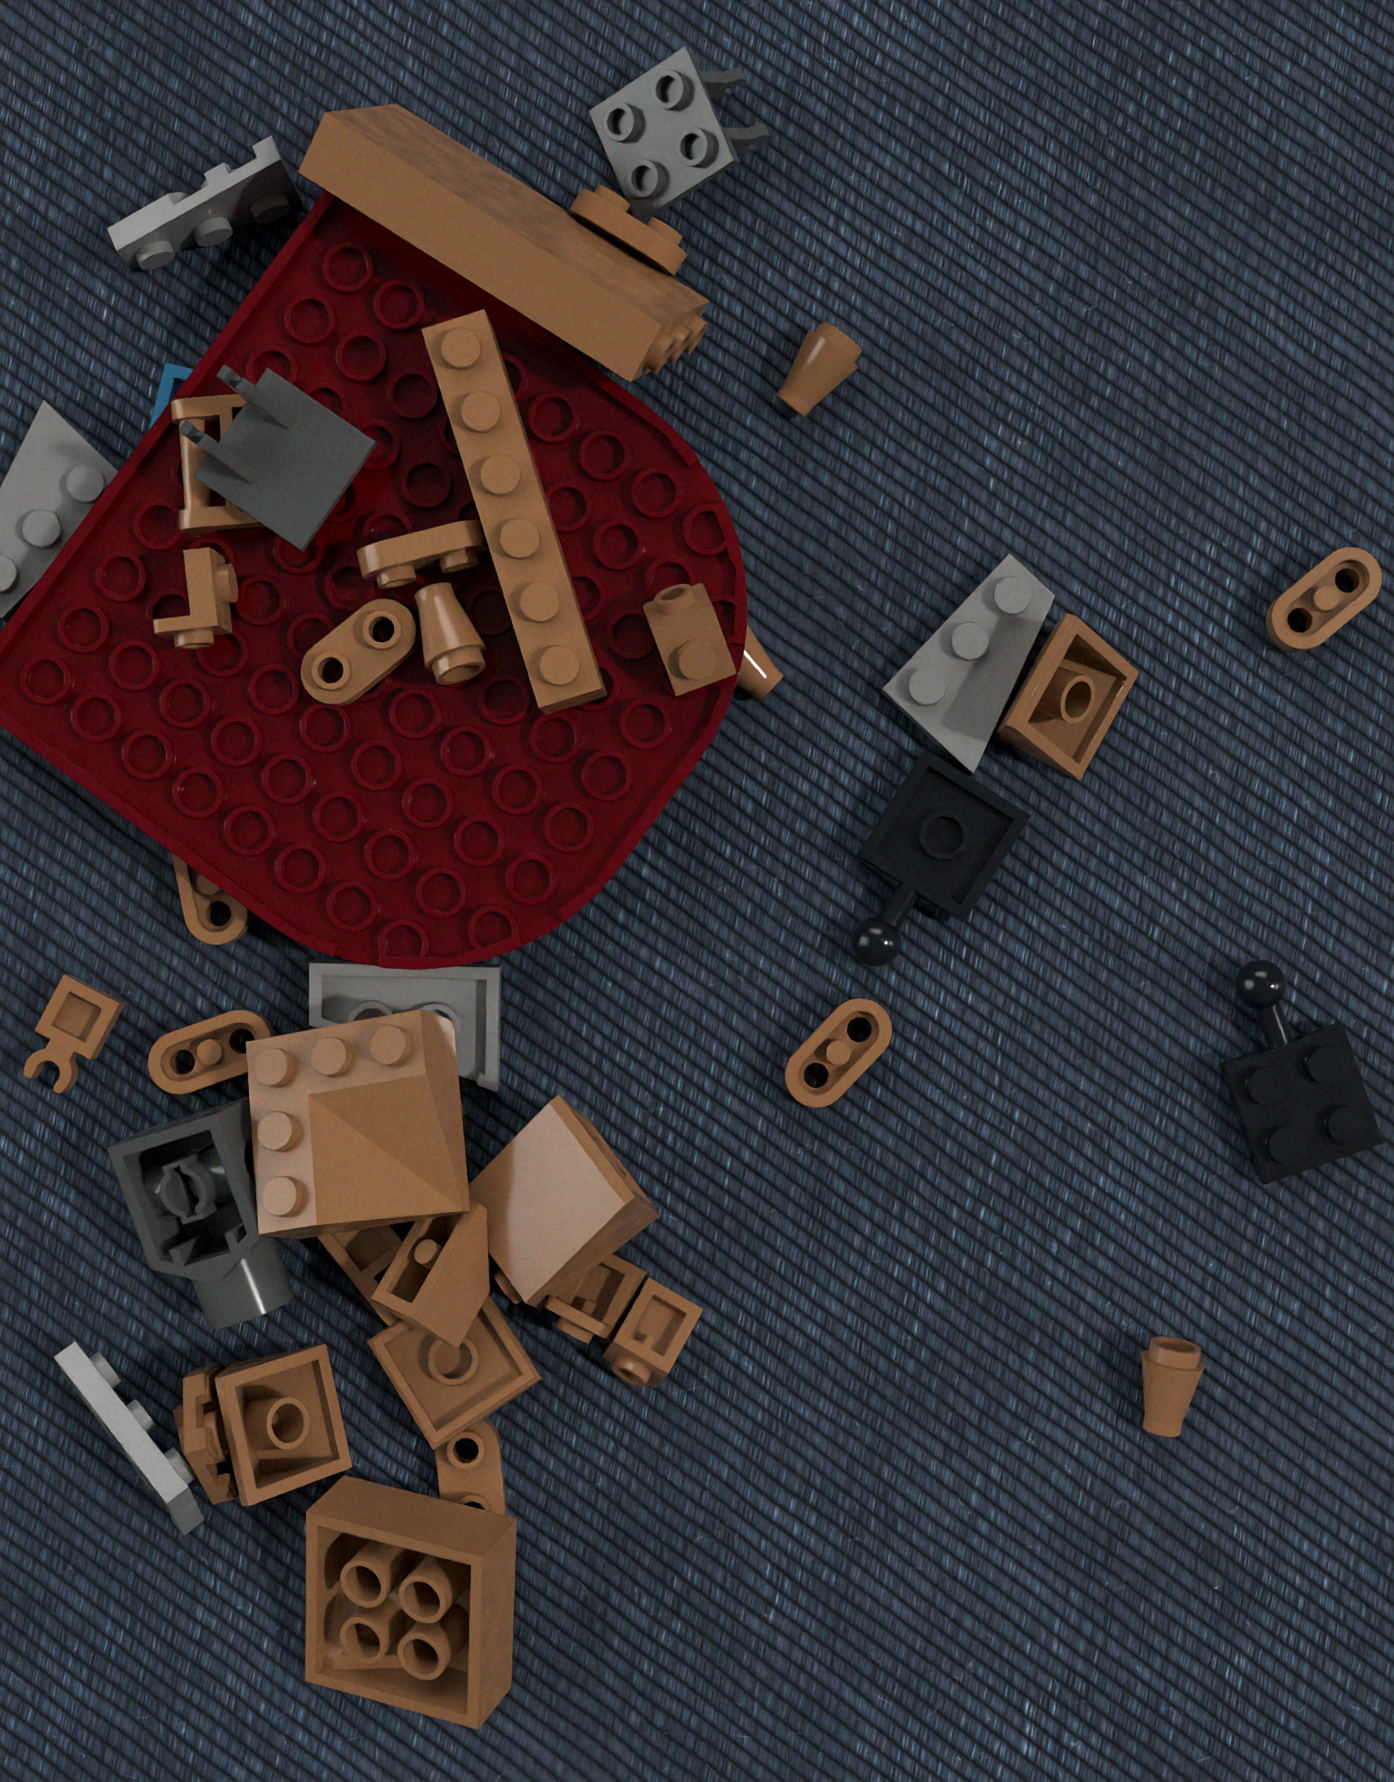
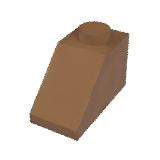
[371,1199,490,1349]

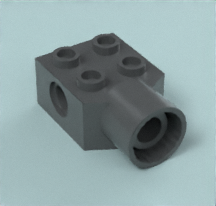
[107,1096,294,1330]

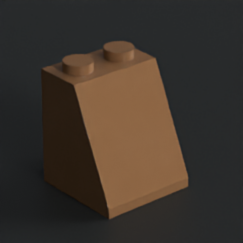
[468,1095,661,1310]

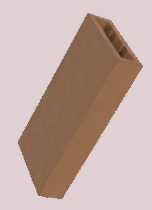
[298,104,710,382]

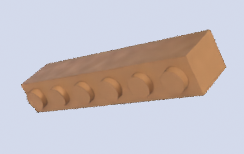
[421,309,607,715]

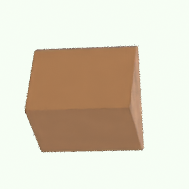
[994,613,1139,781]
[214,1344,352,1506]

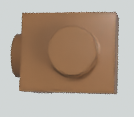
[153,547,238,649]
[643,583,737,696]
[544,1254,647,1344]

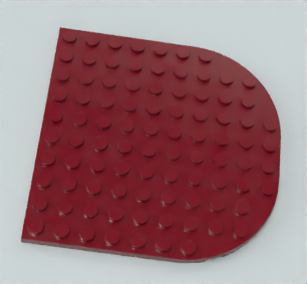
[0,190,748,970]

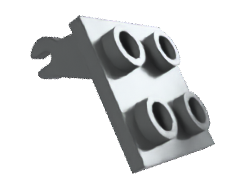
[589,46,771,223]
[178,365,377,552]

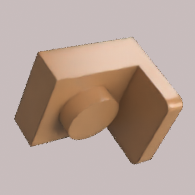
[603,1278,703,1388]

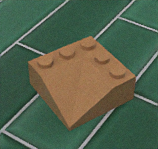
[246,1009,471,1240]
[305,1475,517,1730]

